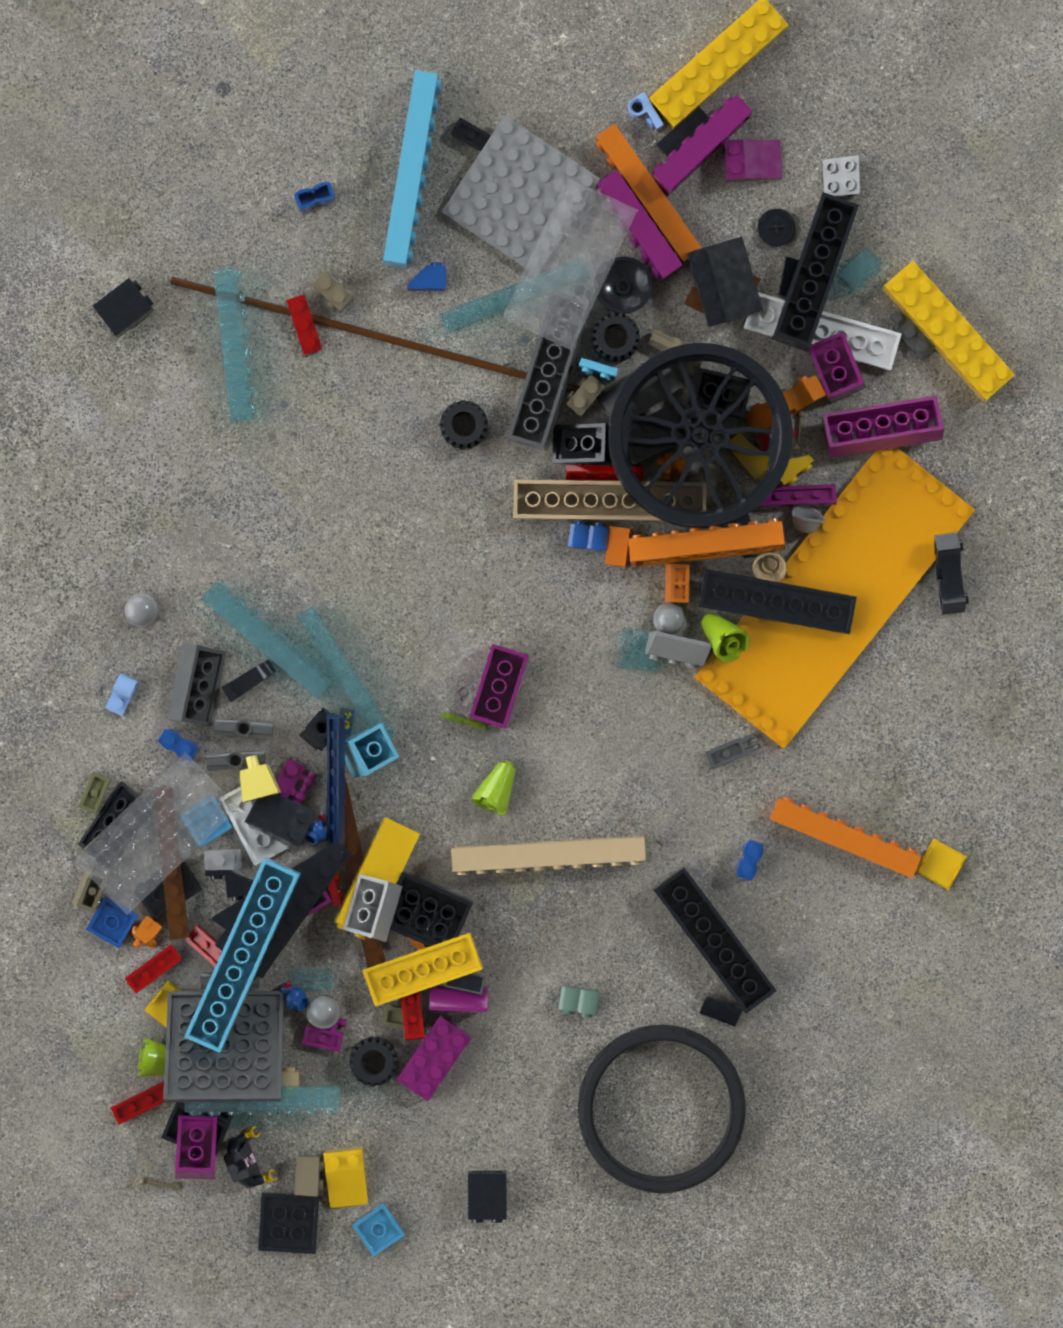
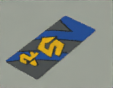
[340,708,355,739]

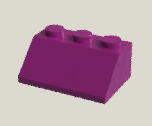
[429,985,489,1012]

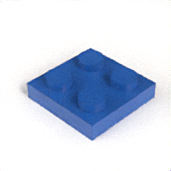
[86,896,138,948]

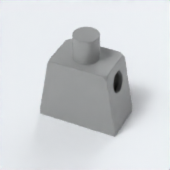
[204,849,241,870]

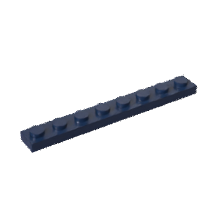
[327,713,346,865]

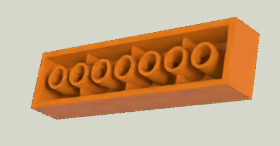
[628,519,786,568]

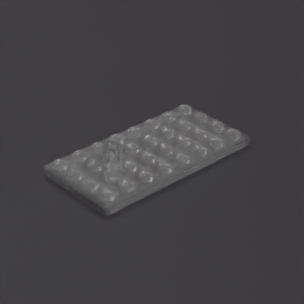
[502,177,638,351]
[73,752,239,915]

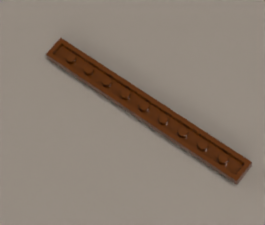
[345,782,386,968]

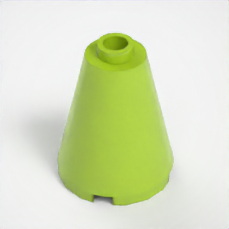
[701,613,749,662]
[471,760,516,816]
[138,1038,166,1077]

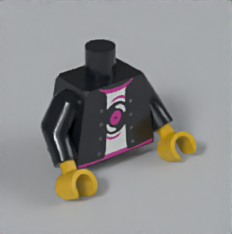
[224,1126,278,1188]

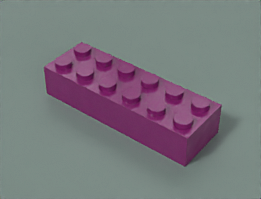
[652,95,753,197]
[596,170,682,283]
[822,396,944,458]

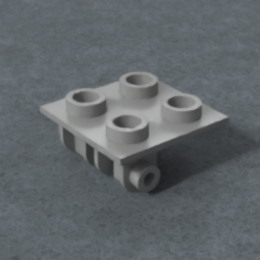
[823,155,861,196]

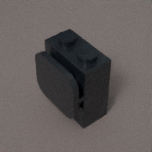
[93,278,154,338]
[468,1170,507,1223]

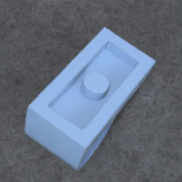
[628,92,664,132]
[105,674,139,716]

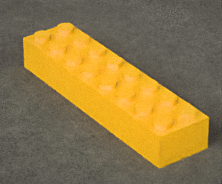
[648,0,789,130]
[882,260,1015,402]

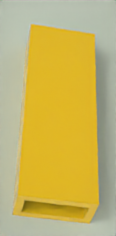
[334,817,420,940]

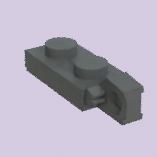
[890,311,935,360]

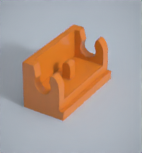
[605,526,633,568]
[665,564,690,603]

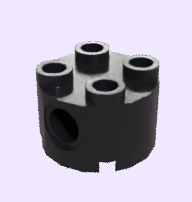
[299,707,330,751]

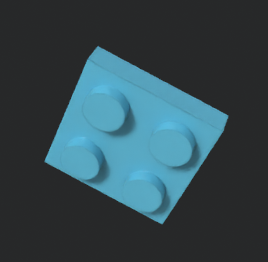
[578,358,618,382]

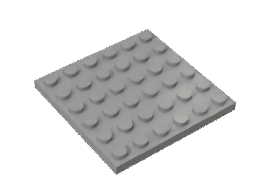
[442,115,601,276]

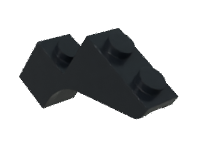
[203,854,254,901]

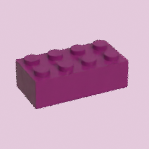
[469,644,529,729]
[396,1014,472,1101]

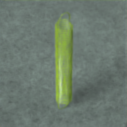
[439,712,491,731]

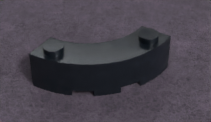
[934,532,969,615]

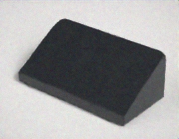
[778,257,798,297]
[699,995,742,1027]

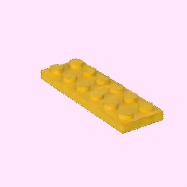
[362,932,484,1007]

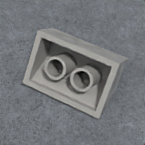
[645,631,712,669]
[343,874,402,942]

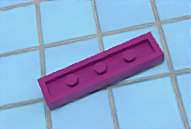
[760,484,837,508]

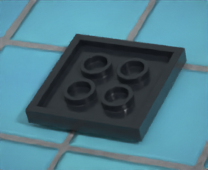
[258,1192,320,1254]

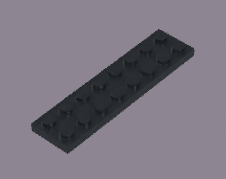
[698,569,857,634]

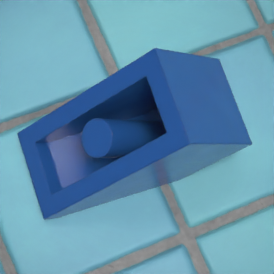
[407,262,446,291]

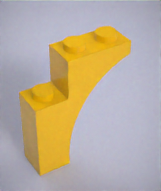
[728,434,814,486]

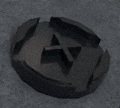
[757,209,796,247]

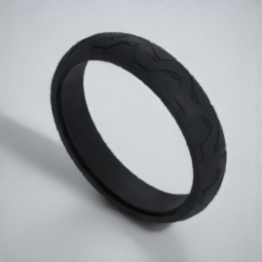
[578,1025,746,1193]

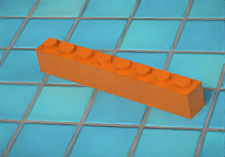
[595,123,702,264]
[769,796,921,878]

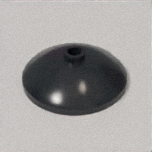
[595,257,652,314]

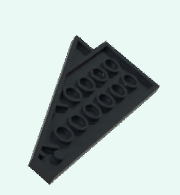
[211,841,352,979]

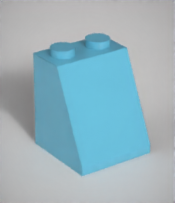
[345,723,399,778]

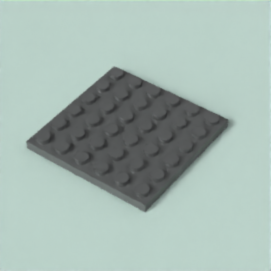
[163,991,284,1102]

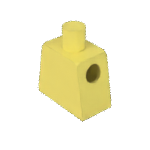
[240,755,281,802]

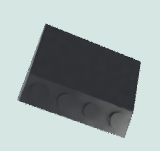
[687,236,763,327]
[390,870,474,947]

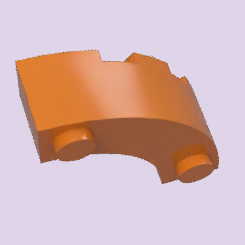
[745,375,827,435]

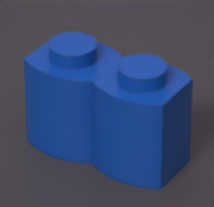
[294,182,336,212]
[568,520,609,551]
[158,729,200,761]
[736,839,763,881]

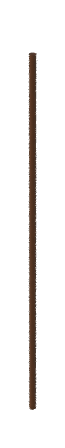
[171,277,580,393]

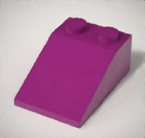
[723,139,783,183]
[809,332,867,403]
[175,1115,217,1180]

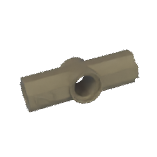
[648,329,703,369]

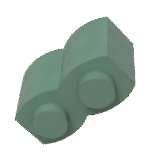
[558,985,600,1018]

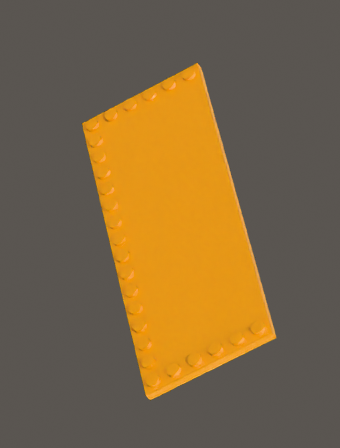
[694,447,975,749]

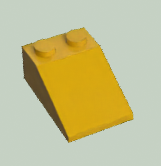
[323,1146,369,1208]

